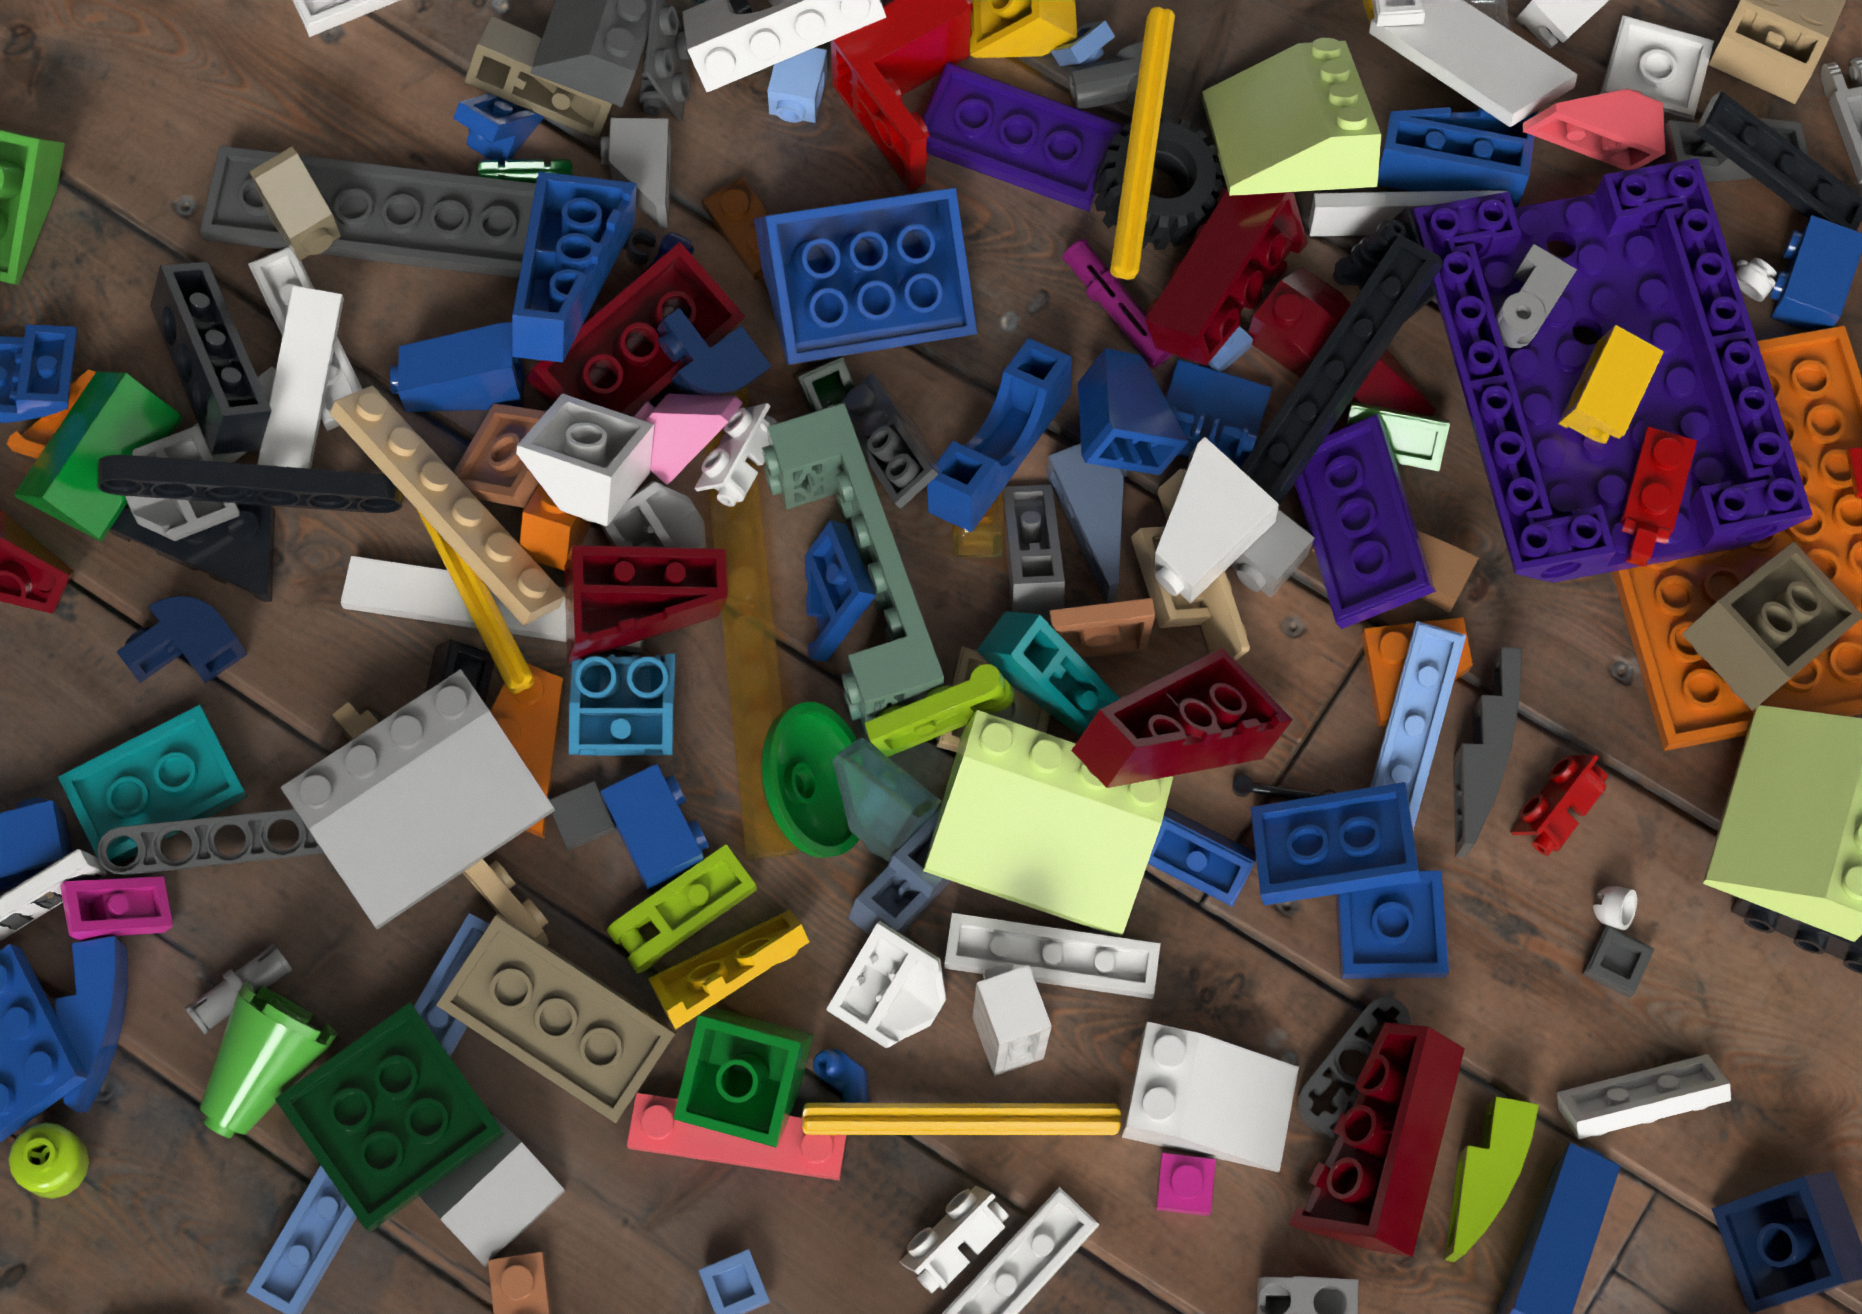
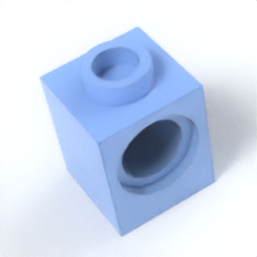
[767,47,828,123]

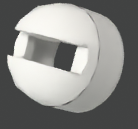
[1593,886,1637,930]

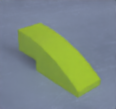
[1444,1096,1539,1262]

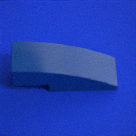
[55,936,128,1113]

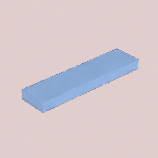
[1370,621,1466,830]

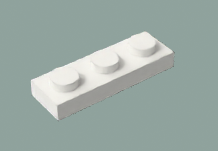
[1557,1054,1731,1139]

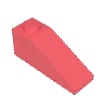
[1523,89,1665,171]

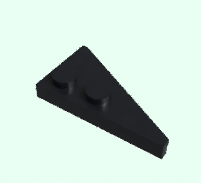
[110,505,275,602]

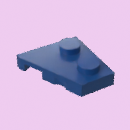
[805,520,876,662]

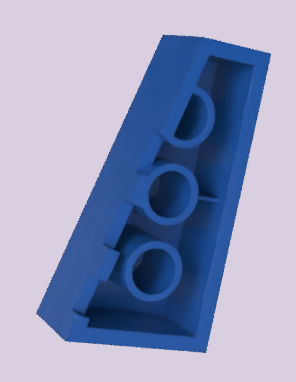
[512,172,637,363]

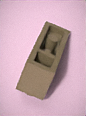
[464,16,612,139]

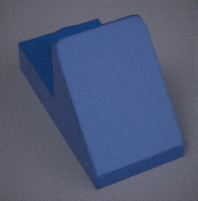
[453,93,544,164]

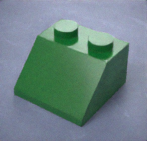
[673,1007,814,1148]

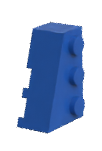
[1377,107,1538,208]

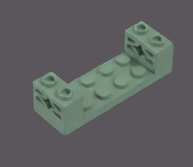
[761,403,944,734]

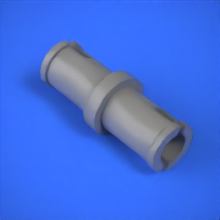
[184,943,293,1035]

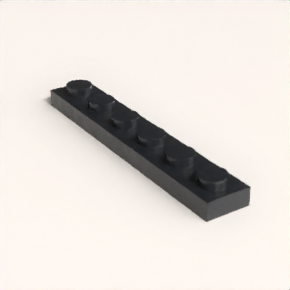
[1240,234,1444,507]

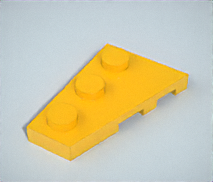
[648,910,809,1030]

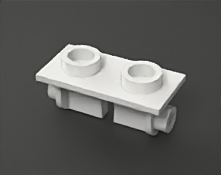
[694,403,778,507]
[899,1186,1009,1294]

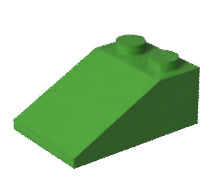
[0,129,65,285]

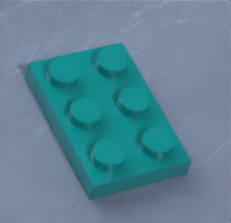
[58,705,248,865]

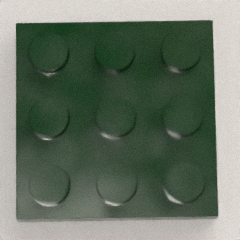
[275,1002,505,1233]

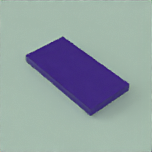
[922,62,1124,212]
[1295,414,1436,629]

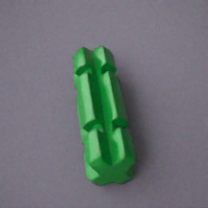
[478,159,573,184]

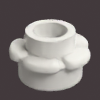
[1735,257,1777,302]

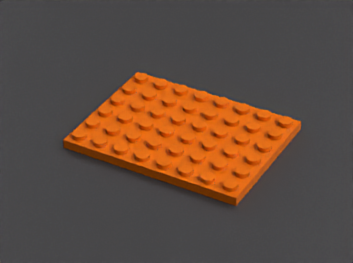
[1612,326,1862,751]

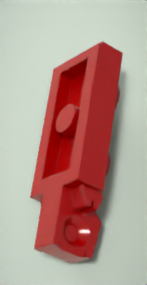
[1619,427,1697,567]

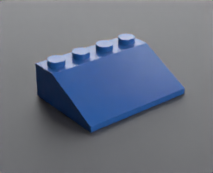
[754,188,977,365]

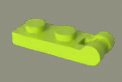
[865,664,1015,758]
[607,844,757,974]

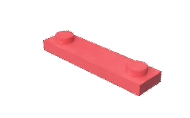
[627,1093,847,1181]

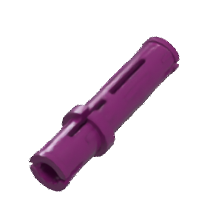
[1062,239,1173,369]

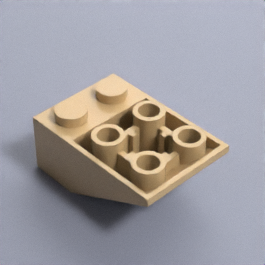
[1708,0,1846,104]

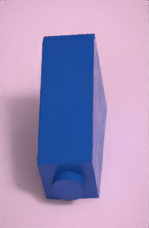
[390,322,524,412]
[1078,348,1189,475]

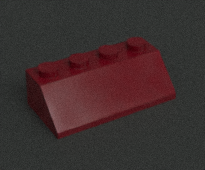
[526,242,746,417]

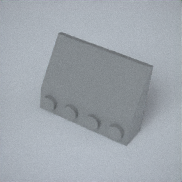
[280,669,555,929]

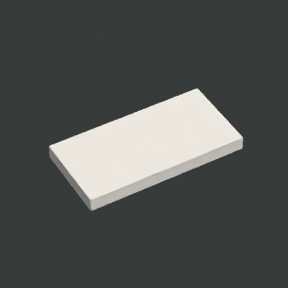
[1369,0,1578,127]

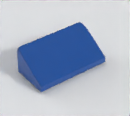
[1148,808,1256,907]

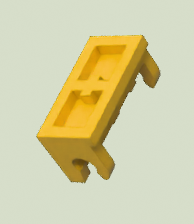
[1558,325,1664,444]

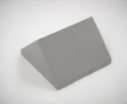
[419,1113,565,1268]

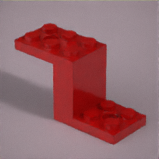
[831,0,973,192]

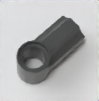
[1067,42,1168,110]

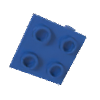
[1166,360,1272,468]

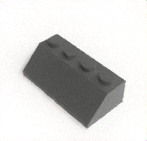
[530,0,652,107]

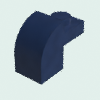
[656,308,771,396]
[117,596,248,684]

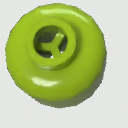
[8,1122,89,1199]

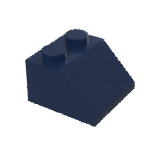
[1712,1171,1862,1314]

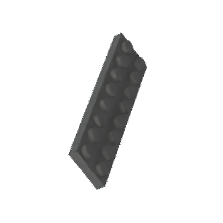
[200,146,536,279]

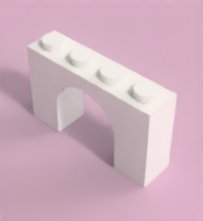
[682,0,886,92]

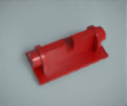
[1510,754,1608,856]

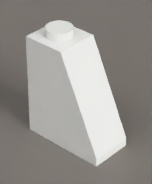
[1154,437,1279,603]

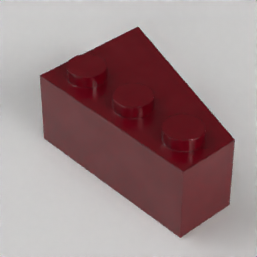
[564,545,728,663]

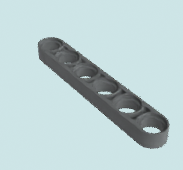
[97,809,325,875]

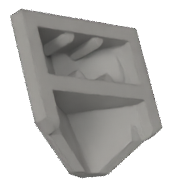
[125,425,240,541]
[600,481,706,548]

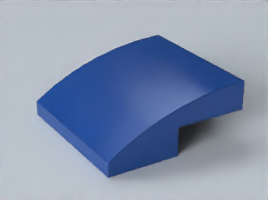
[0,324,78,423]

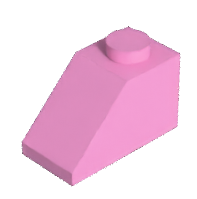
[633,394,743,485]

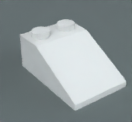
[1122,1022,1299,1172]

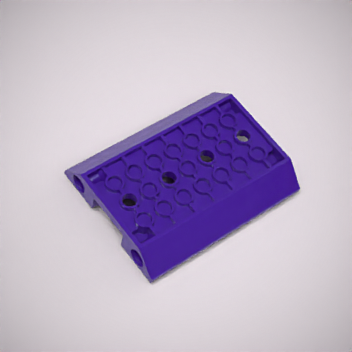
[1412,158,1813,583]

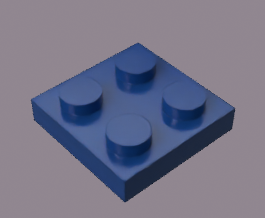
[1336,871,1449,979]

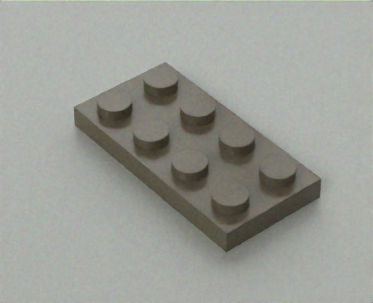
[436,914,676,1123]

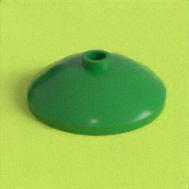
[760,702,871,858]

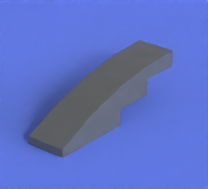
[1453,647,1522,857]

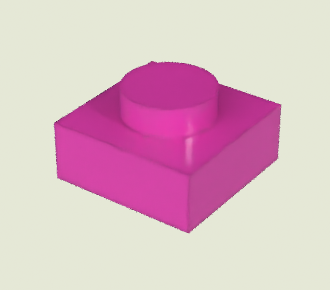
[1155,1153,1216,1216]

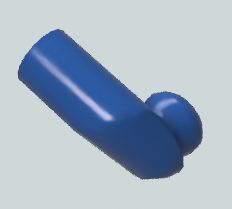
[813,1049,869,1103]

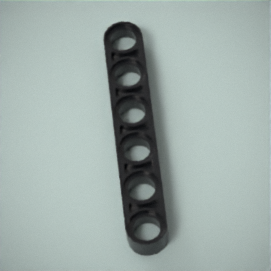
[97,455,402,513]

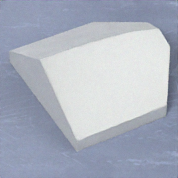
[826,921,946,1048]

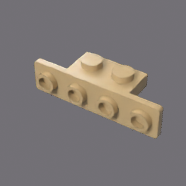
[1131,469,1250,661]

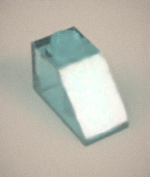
[833,738,942,863]

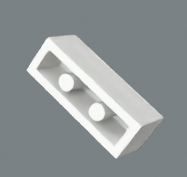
[972,963,1052,1076]

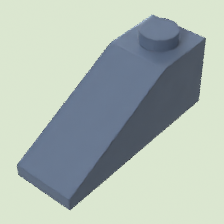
[1046,443,1127,603]

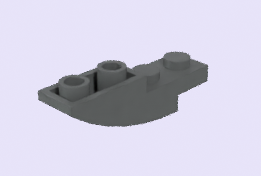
[838,373,940,509]

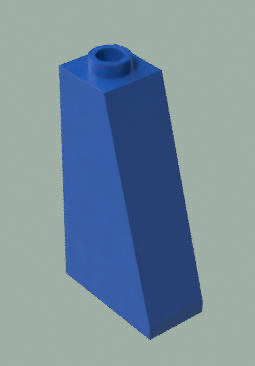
[1495,1143,1621,1314]

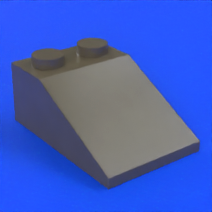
[1682,542,1862,711]

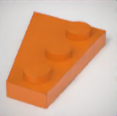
[490,663,565,839]

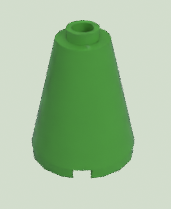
[199,981,337,1138]

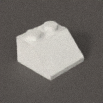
[516,394,654,526]

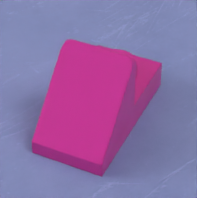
[60,876,173,942]

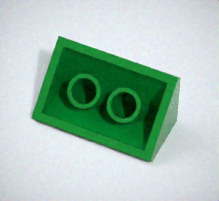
[14,371,183,542]

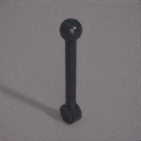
[1232,775,1336,799]

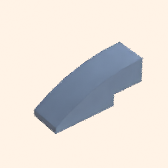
[848,809,951,936]

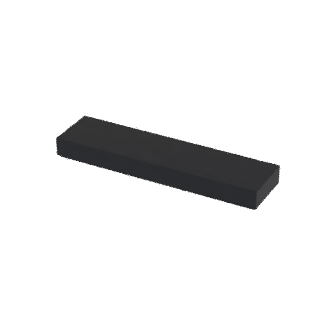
[1694,90,1862,231]

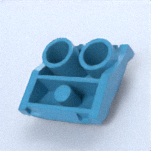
[569,654,676,756]

